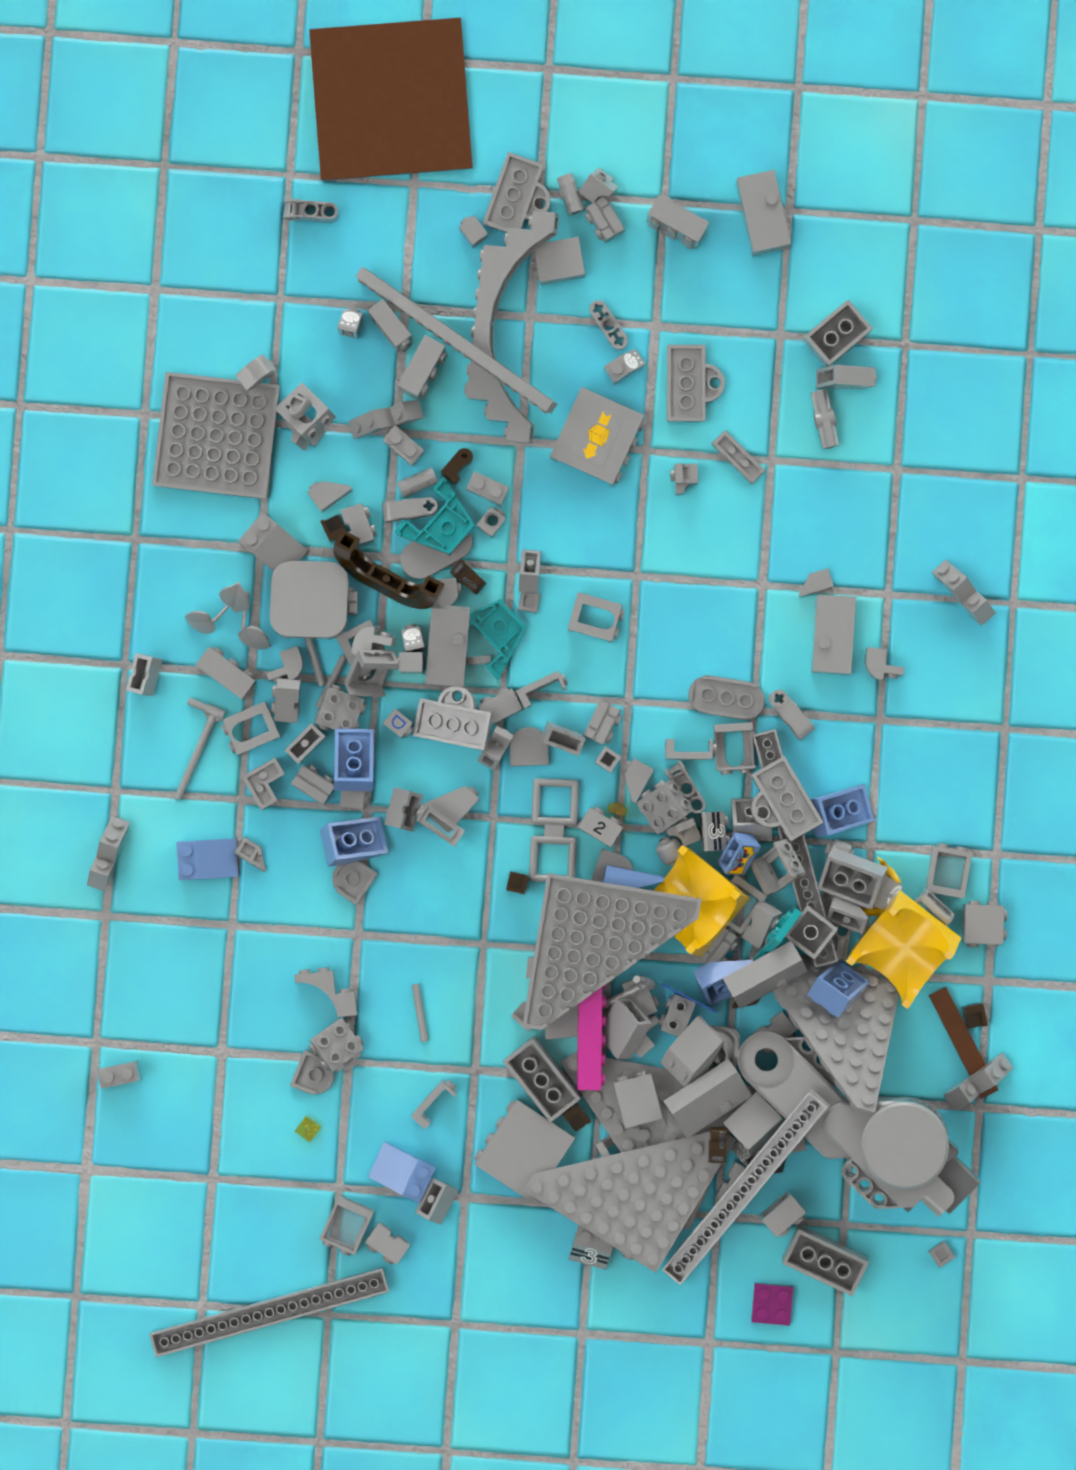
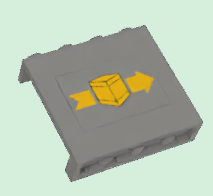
[550,387,646,487]

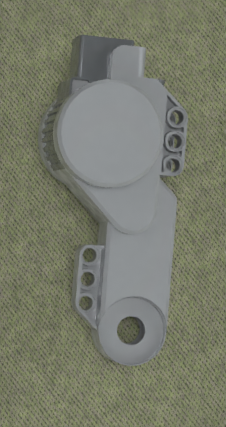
[738,1031,981,1217]

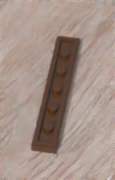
[928,987,998,1099]

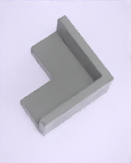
[242,758,285,810]

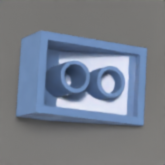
[334,729,374,791]
[810,784,875,837]
[320,817,389,867]
[177,839,239,880]
[603,865,664,888]
[693,960,753,1007]
[807,960,870,1018]
[368,1142,436,1203]

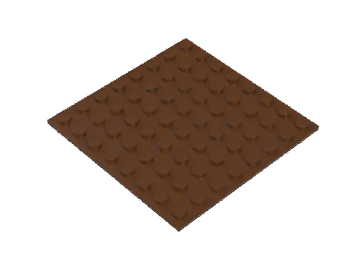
[309,17,473,181]

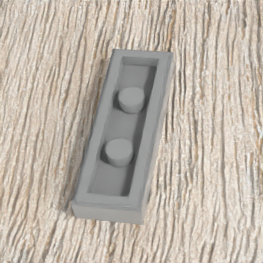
[712,430,766,485]

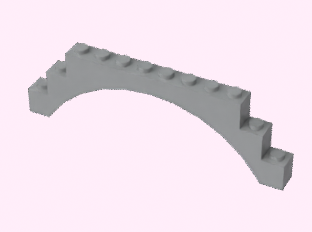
[464,211,559,444]

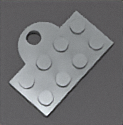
[482,152,550,233]
[667,345,725,422]
[413,686,493,751]
[751,756,824,842]

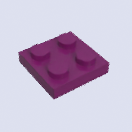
[751,1283,793,1326]

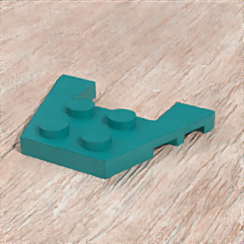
[395,476,475,555]
[469,599,527,680]
[752,906,802,961]

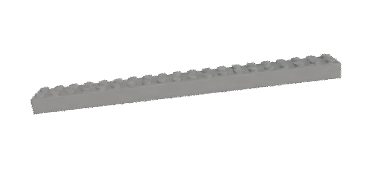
[355,267,558,414]
[753,729,838,968]
[662,1089,830,1285]
[150,1267,389,1357]

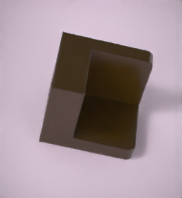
[320,515,346,543]
[506,871,529,894]
[962,1002,988,1029]
[562,1102,591,1132]

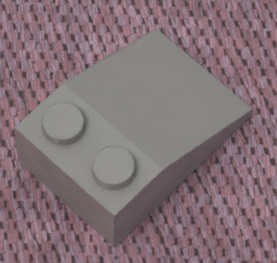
[238,512,308,571]
[660,1016,725,1087]

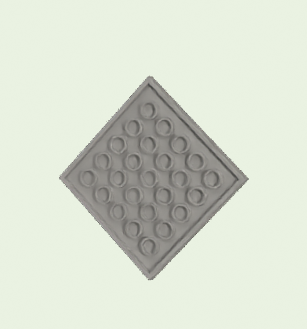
[152,372,280,499]

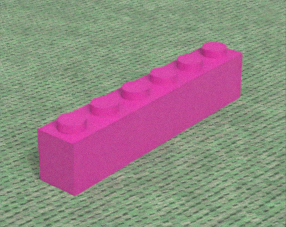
[577,985,606,1090]

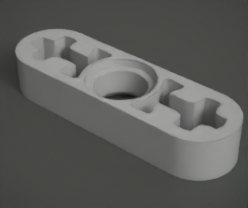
[590,300,628,351]

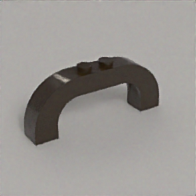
[333,530,445,609]

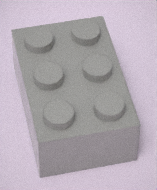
[646,194,709,249]
[803,300,873,367]
[397,335,448,400]
[817,847,888,910]

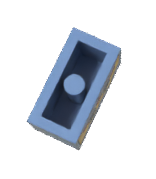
[718,832,761,876]

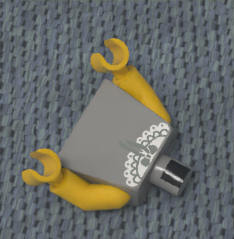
[859,857,903,916]

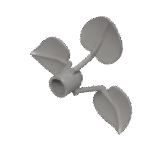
[185,582,271,649]

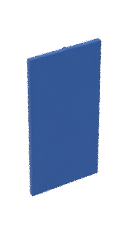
[661,982,717,1013]

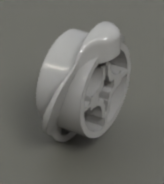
[707,1025,740,1072]

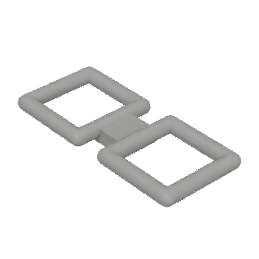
[529,778,579,882]

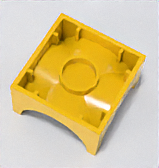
[653,845,750,958]
[846,890,961,1009]

